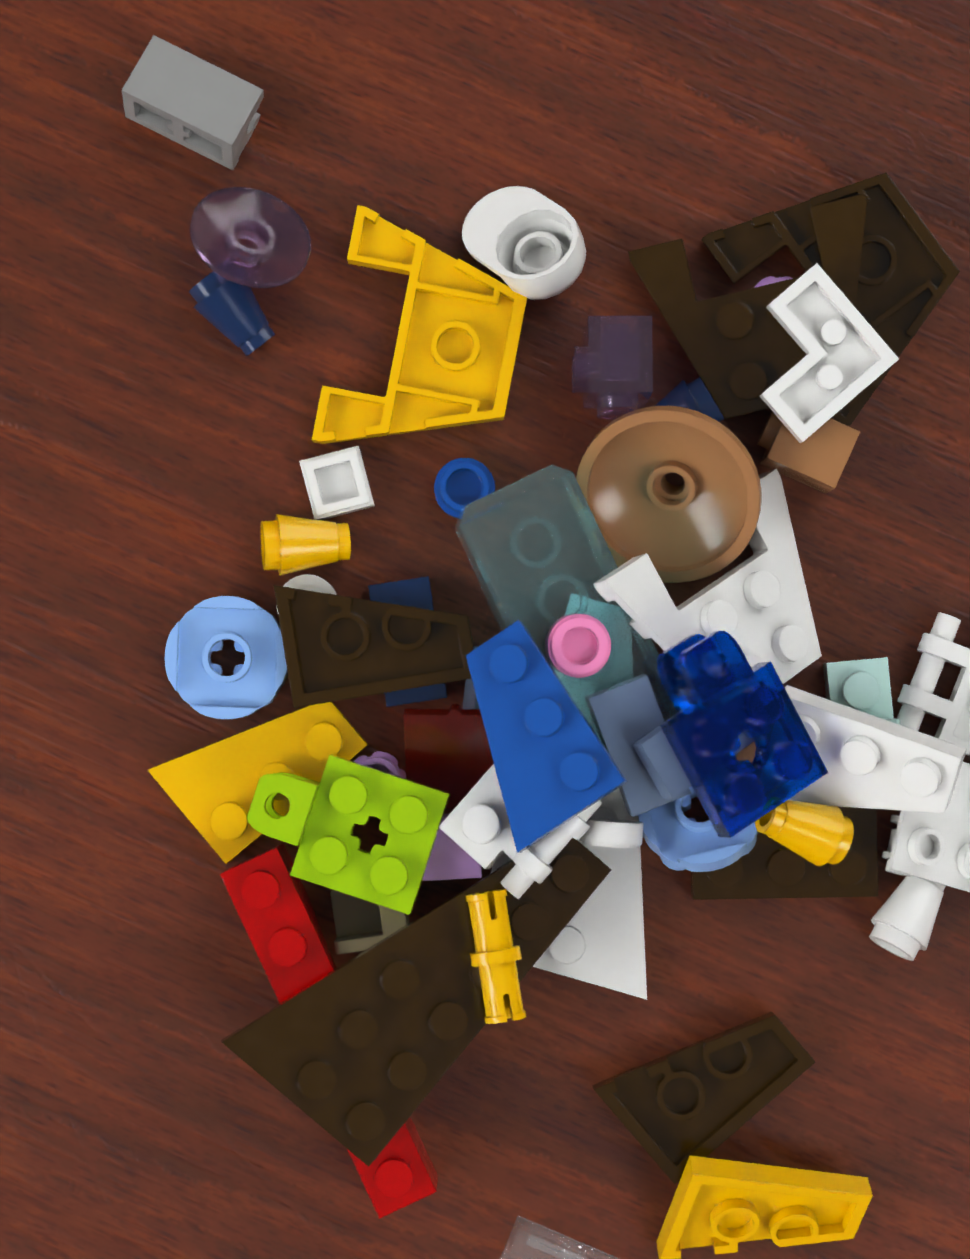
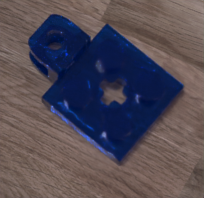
[657,631,828,838]

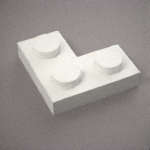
[759,263,899,443]

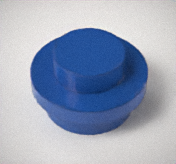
[434,458,495,519]

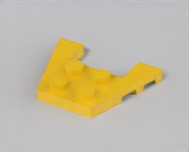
[312,205,527,444]

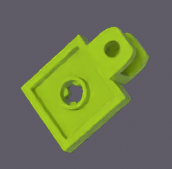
[247,755,450,915]

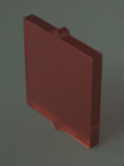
[403,704,494,811]

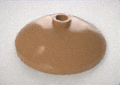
[575,406,762,583]

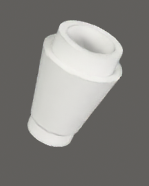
[869,875,946,961]

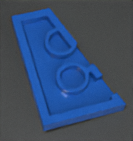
[466,620,628,853]

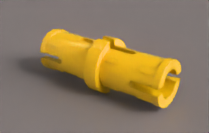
[465,889,526,1024]

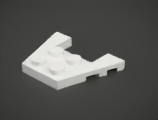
[593,469,822,705]

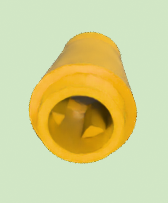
[260,514,351,575]
[755,796,854,866]

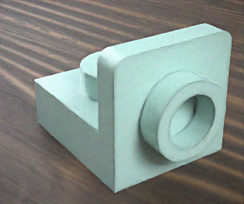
[823,657,900,725]

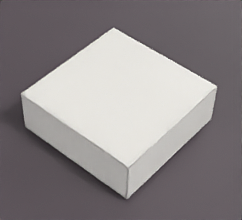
[299,446,375,520]

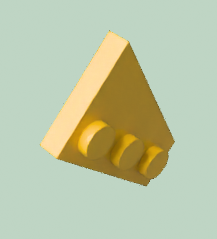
[148,702,369,864]
[656,1155,873,1259]

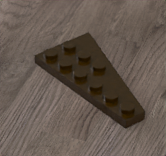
[221,838,612,1167]

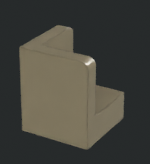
[330,889,409,955]

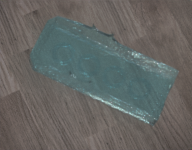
[455,465,684,741]

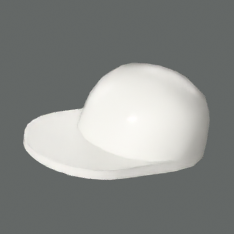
[462,186,586,300]

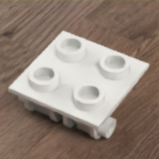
[882,762,970,893]

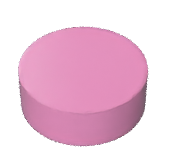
[545,614,611,678]

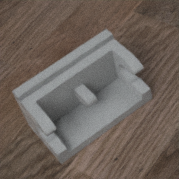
[122,35,264,170]

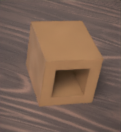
[757,412,860,494]

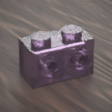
[571,316,653,419]

